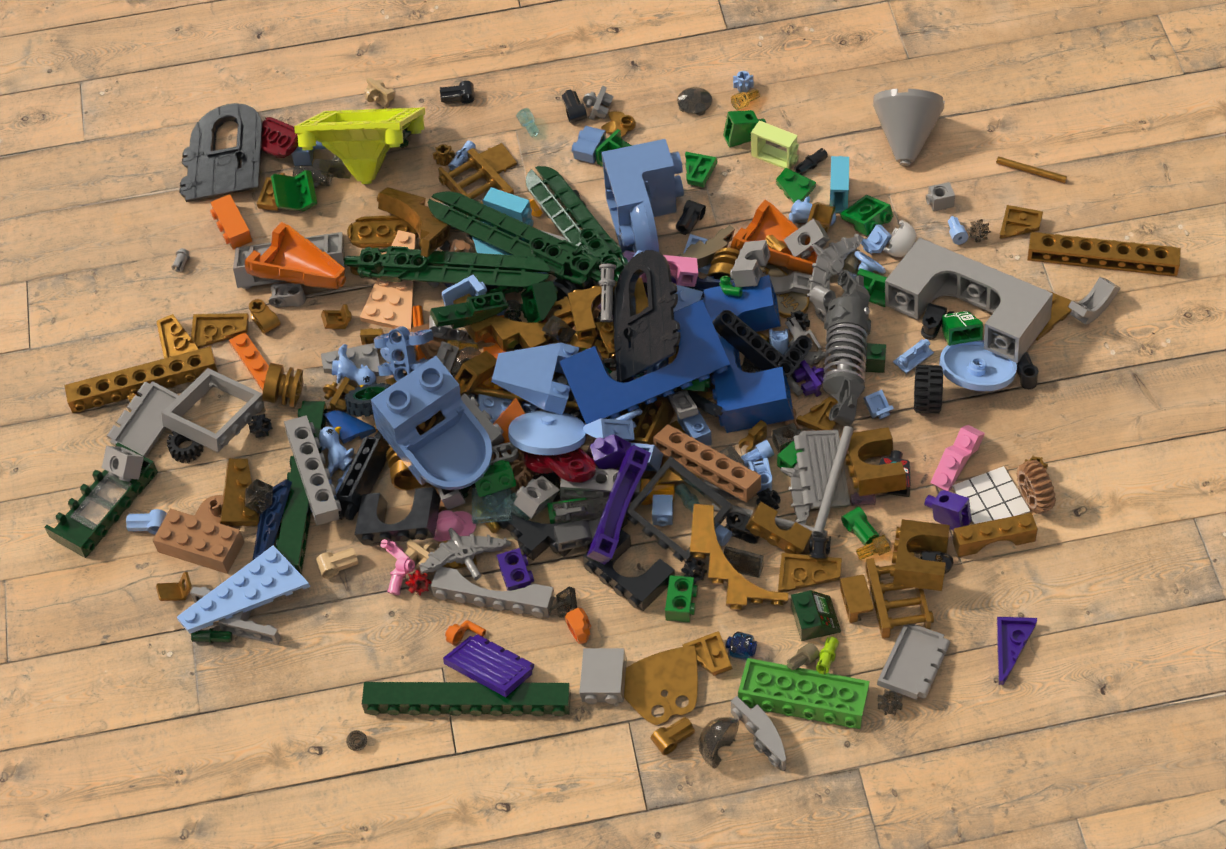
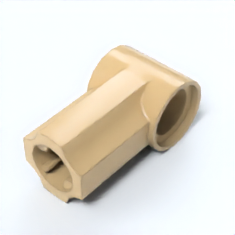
[316,548,359,579]

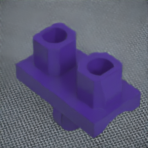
[792,360,825,397]

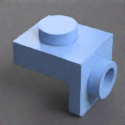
[863,390,894,419]

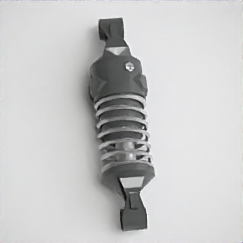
[823,270,871,426]

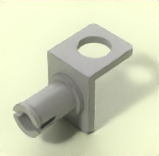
[785,317,822,349]

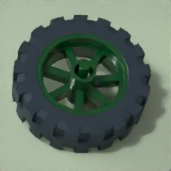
[345,383,391,417]

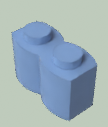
[572,126,606,164]

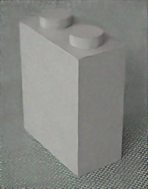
[579,648,627,704]

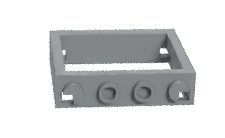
[161,368,264,452]

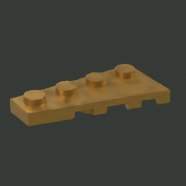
[220,458,259,526]

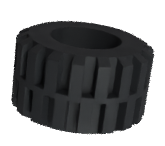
[914,365,943,414]

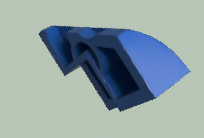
[324,410,376,444]

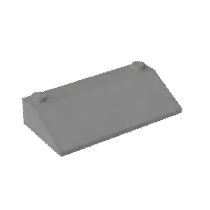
[233,232,346,289]

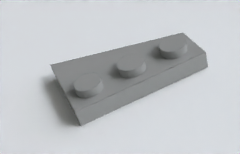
[321,343,380,376]

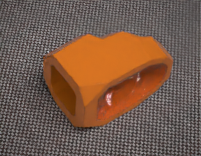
[565,608,591,644]

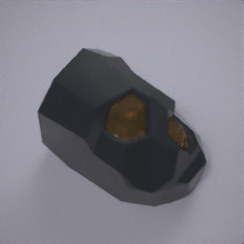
[920,550,954,574]

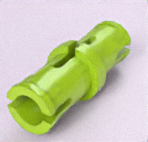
[816,637,839,674]

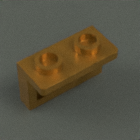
[257,173,285,211]

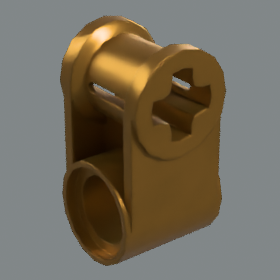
[249,299,281,334]

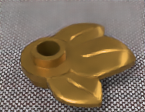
[601,111,636,137]

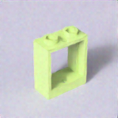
[751,120,799,169]

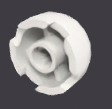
[883,220,917,257]

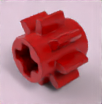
[405,569,432,596]

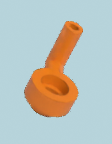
[445,620,486,646]

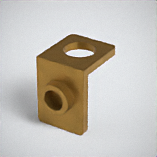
[156,572,192,601]

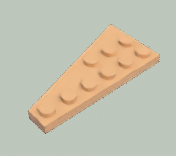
[360,230,416,332]

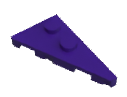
[997,617,1037,685]

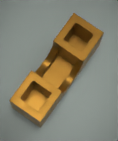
[745,502,813,554]

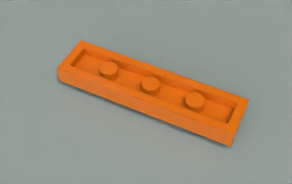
[229,332,269,392]

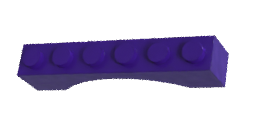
[587,445,651,565]

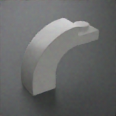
[1068,277,1120,324]

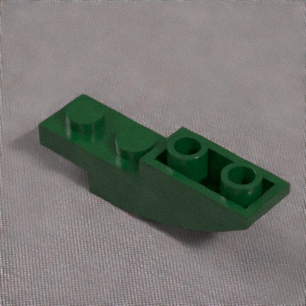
[430,292,509,329]

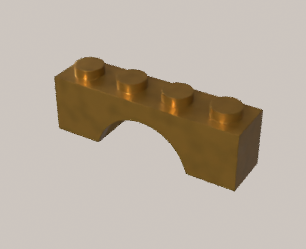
[952,512,1038,557]

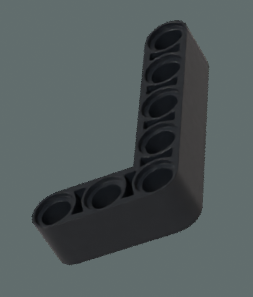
[712,310,812,378]

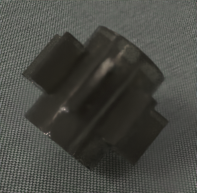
[967,219,991,242]
[877,689,903,716]

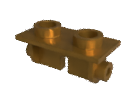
[595,322,616,359]

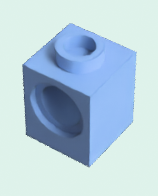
[652,495,673,527]

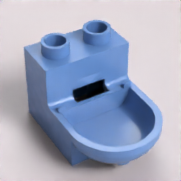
[602,139,684,254]
[371,356,492,490]

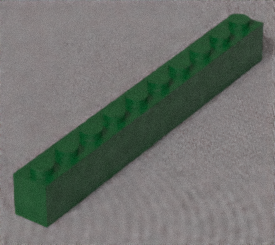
[276,401,328,575]
[362,682,571,716]

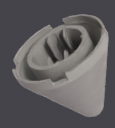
[873,89,945,166]

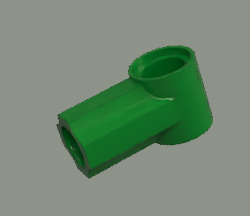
[841,507,879,546]

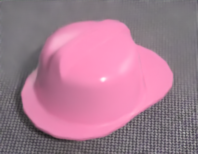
[433,510,476,542]

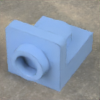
[860,225,892,254]

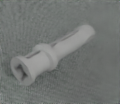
[599,264,616,322]

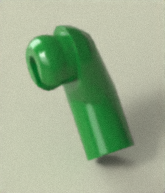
[719,276,743,297]

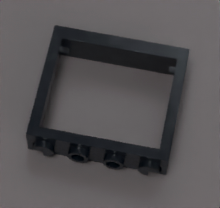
[626,456,733,562]

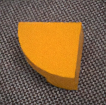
[530,199,543,217]

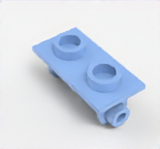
[893,339,934,374]

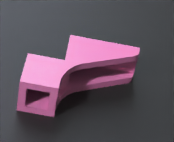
[931,425,985,491]

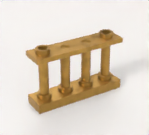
[438,148,514,204]
[865,552,934,639]

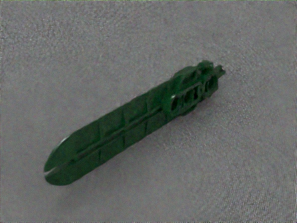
[526,166,629,282]
[428,191,601,287]
[344,246,551,288]

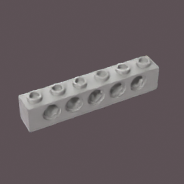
[284,415,341,526]

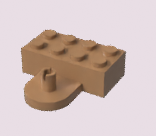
[153,495,244,574]

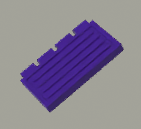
[443,634,534,697]

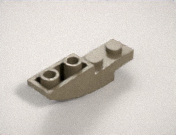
[677,225,735,269]

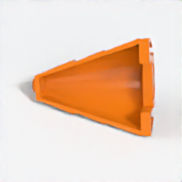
[730,200,818,275]
[245,222,346,289]

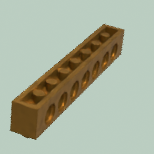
[1027,232,1181,277]
[64,346,218,413]

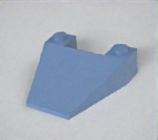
[491,343,579,415]

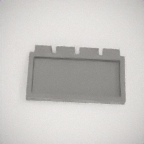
[106,381,179,457]
[794,430,850,509]
[877,624,950,700]

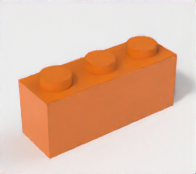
[210,194,253,249]

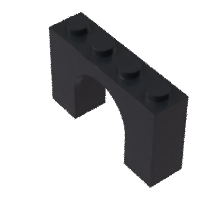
[355,487,441,545]
[583,529,675,611]

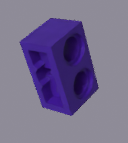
[497,548,534,591]

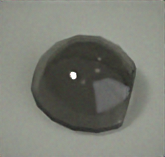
[698,716,739,769]

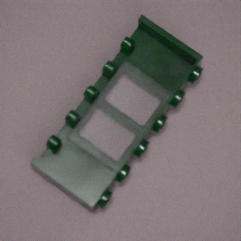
[44,442,158,558]

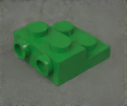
[840,194,894,236]

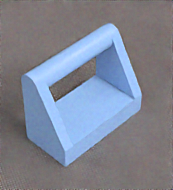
[583,418,634,441]

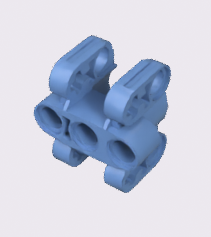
[374,326,433,381]

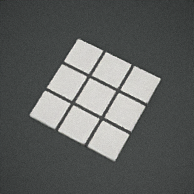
[952,466,1030,524]

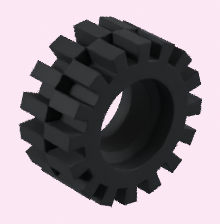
[167,431,204,463]

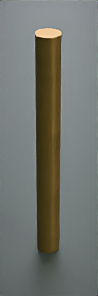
[996,156,1067,183]

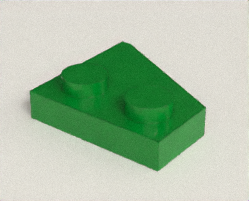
[685,152,718,187]
[776,168,816,203]

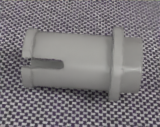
[171,248,190,272]

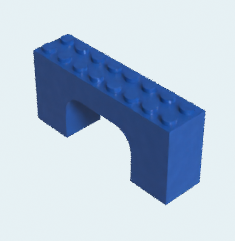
[701,275,794,433]
[559,300,730,425]

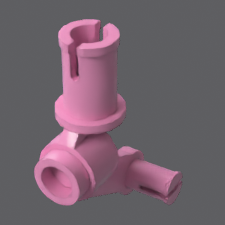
[380,539,415,595]

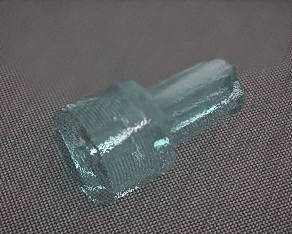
[516,108,539,137]

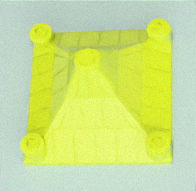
[294,107,425,184]

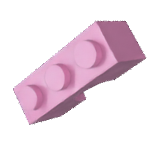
[640,255,698,287]

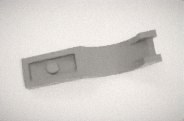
[759,266,830,294]
[663,387,698,419]

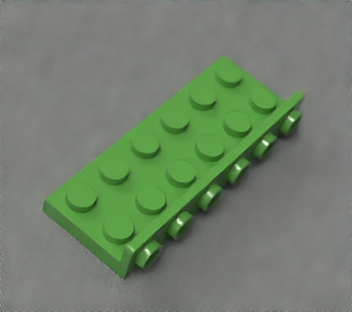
[738,658,870,729]

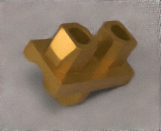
[323,377,355,412]

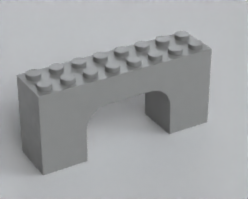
[885,238,1053,363]

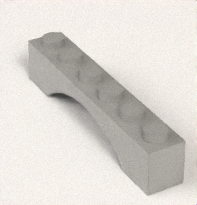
[431,567,555,618]

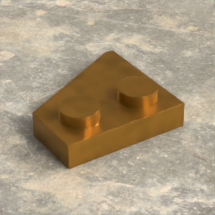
[796,397,838,431]

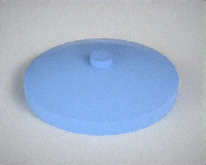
[939,340,1017,391]
[508,411,586,455]

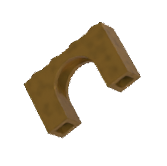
[568,277,648,341]
[845,427,906,496]
[890,519,950,591]

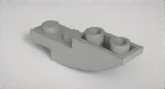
[731,696,786,771]

